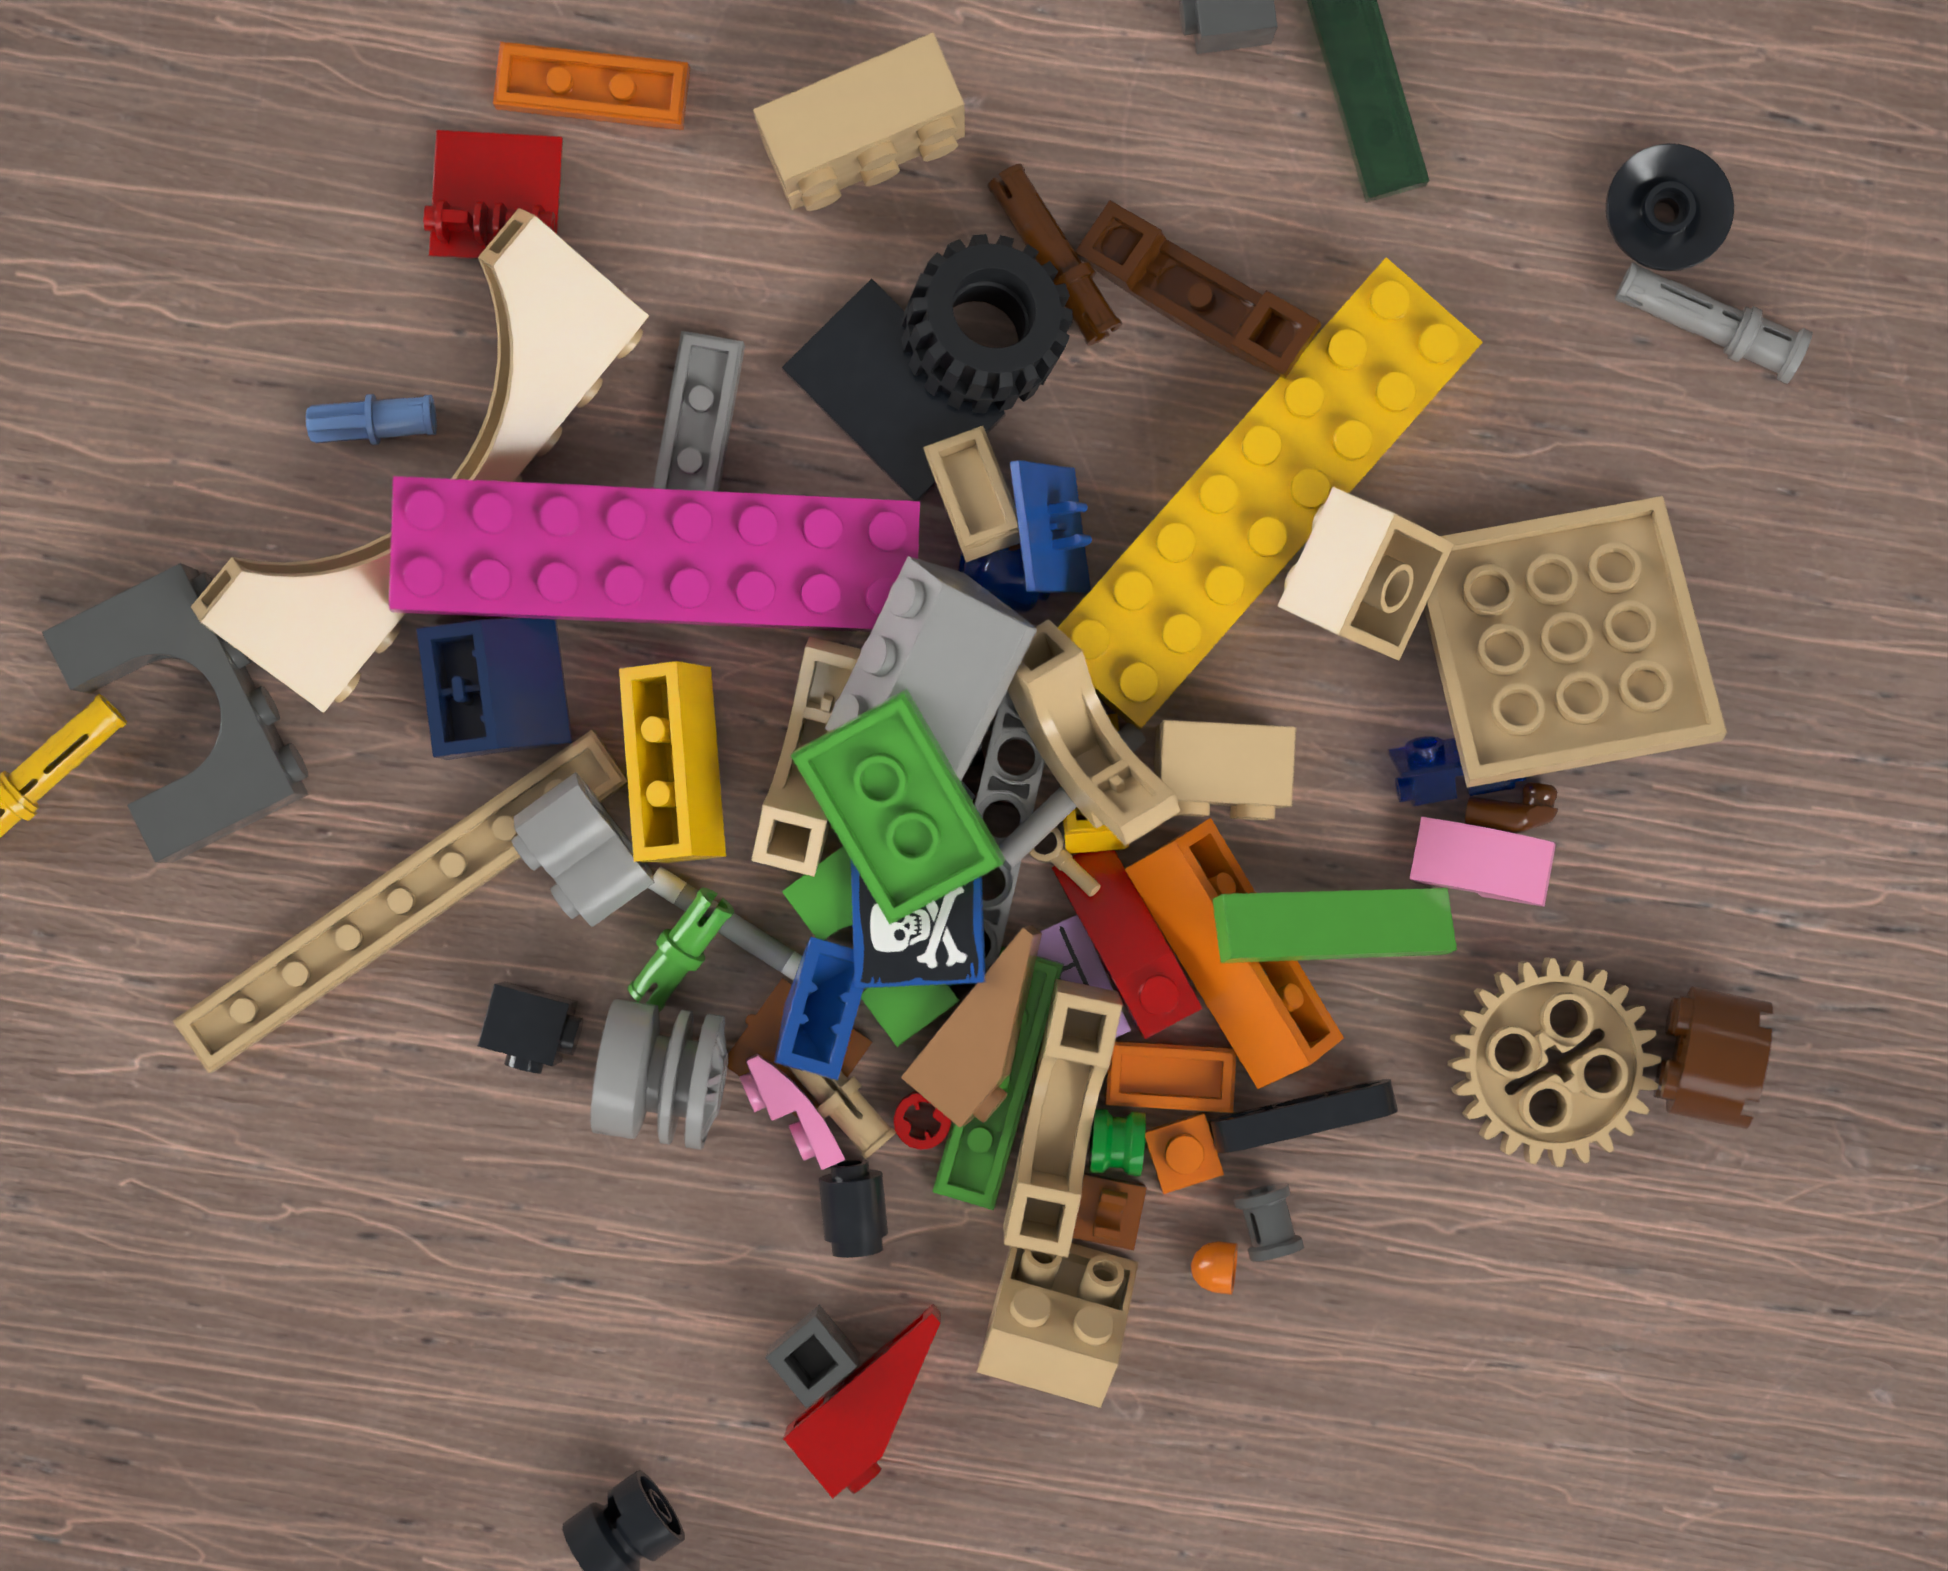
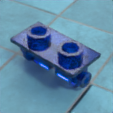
[1388,736,1526,807]

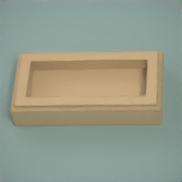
[923,426,1021,562]

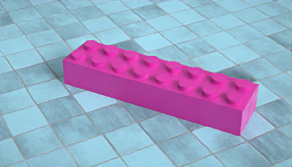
[389,476,920,632]

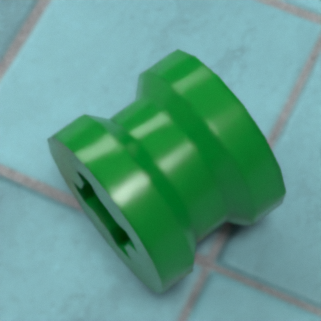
[1089,1109,1146,1176]

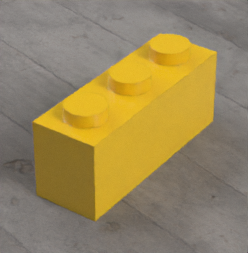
[619,661,726,863]

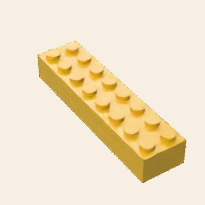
[1058,257,1483,730]

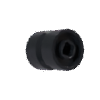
[562,1470,685,1571]

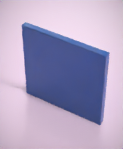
[1010,460,1092,594]

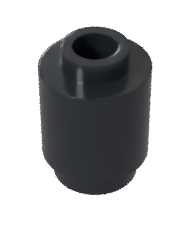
[819,1160,888,1258]

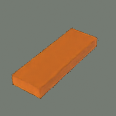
[493,42,690,130]

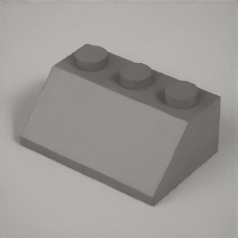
[825,556,1037,781]

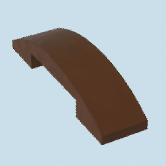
[1075,200,1321,379]

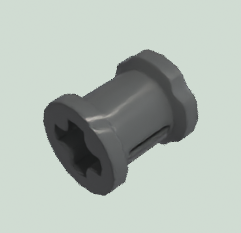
[1233,1183,1304,1262]

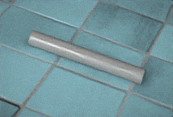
[998,723,1145,870]

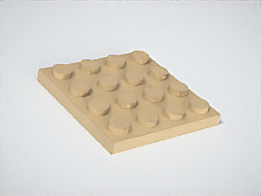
[1424,496,1727,788]

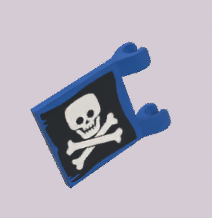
[851,810,986,989]

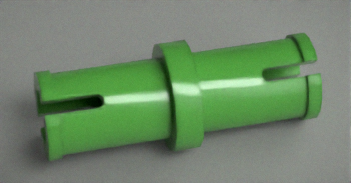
[628,887,734,1012]

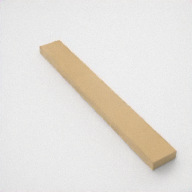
[173,730,628,1073]

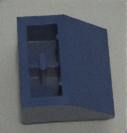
[416,618,573,760]

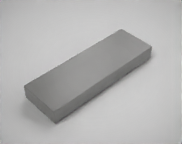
[653,331,745,492]

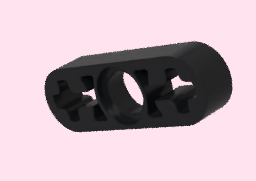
[1210,1079,1398,1153]

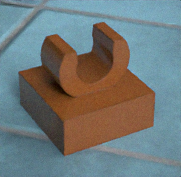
[1072,1172,1147,1251]

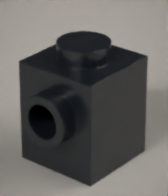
[477,981,583,1074]

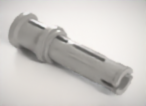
[1615,262,1813,384]

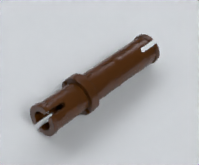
[987,163,1122,346]

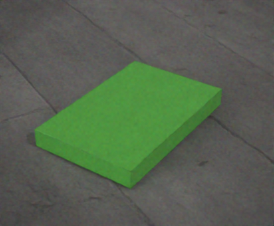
[791,689,1005,925]

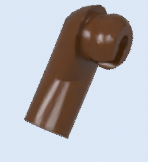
[1465,782,1558,834]

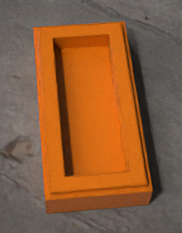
[1105,1040,1237,1113]

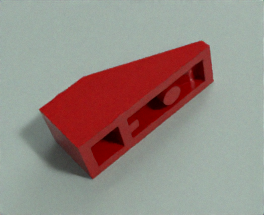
[1051,850,1203,1039]
[783,1304,941,1499]

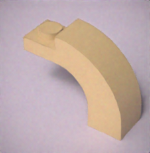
[1007,619,1180,846]
[751,636,862,877]

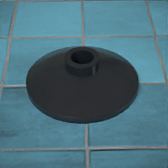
[1605,143,1734,271]

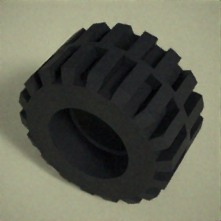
[901,234,1072,413]

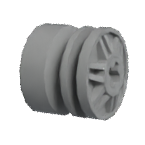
[590,999,728,1150]

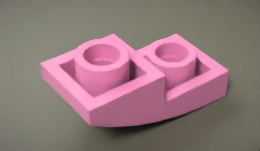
[1410,817,1556,907]
[740,1054,845,1170]

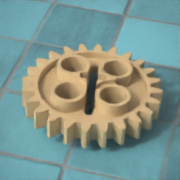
[1448,957,1661,1167]

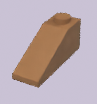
[901,925,1042,1128]

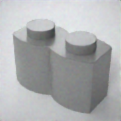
[511,772,655,927]

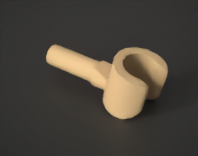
[1029,827,1101,897]

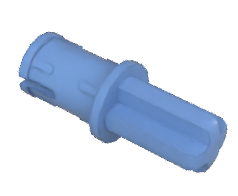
[306,394,437,445]

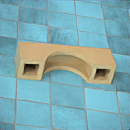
[1003,979,1122,1258]

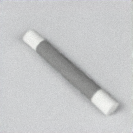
[648,866,802,980]

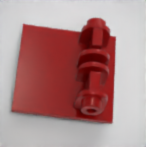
[423,130,563,259]

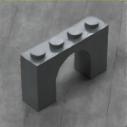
[42,563,309,863]

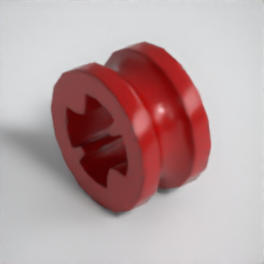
[893,1091,951,1150]

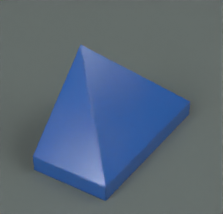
[774,937,864,1080]

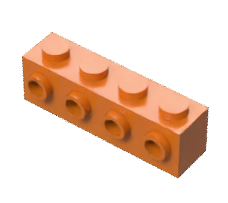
[1125,818,1344,1089]

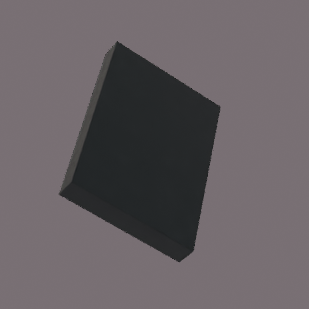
[782,278,1006,501]

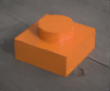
[1145,1112,1224,1194]

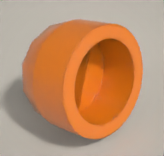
[1191,1241,1238,1295]

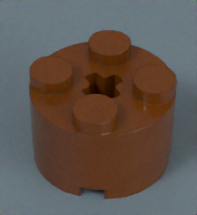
[1653,986,1773,1129]

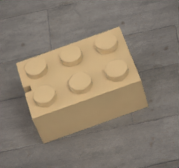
[753,32,965,211]

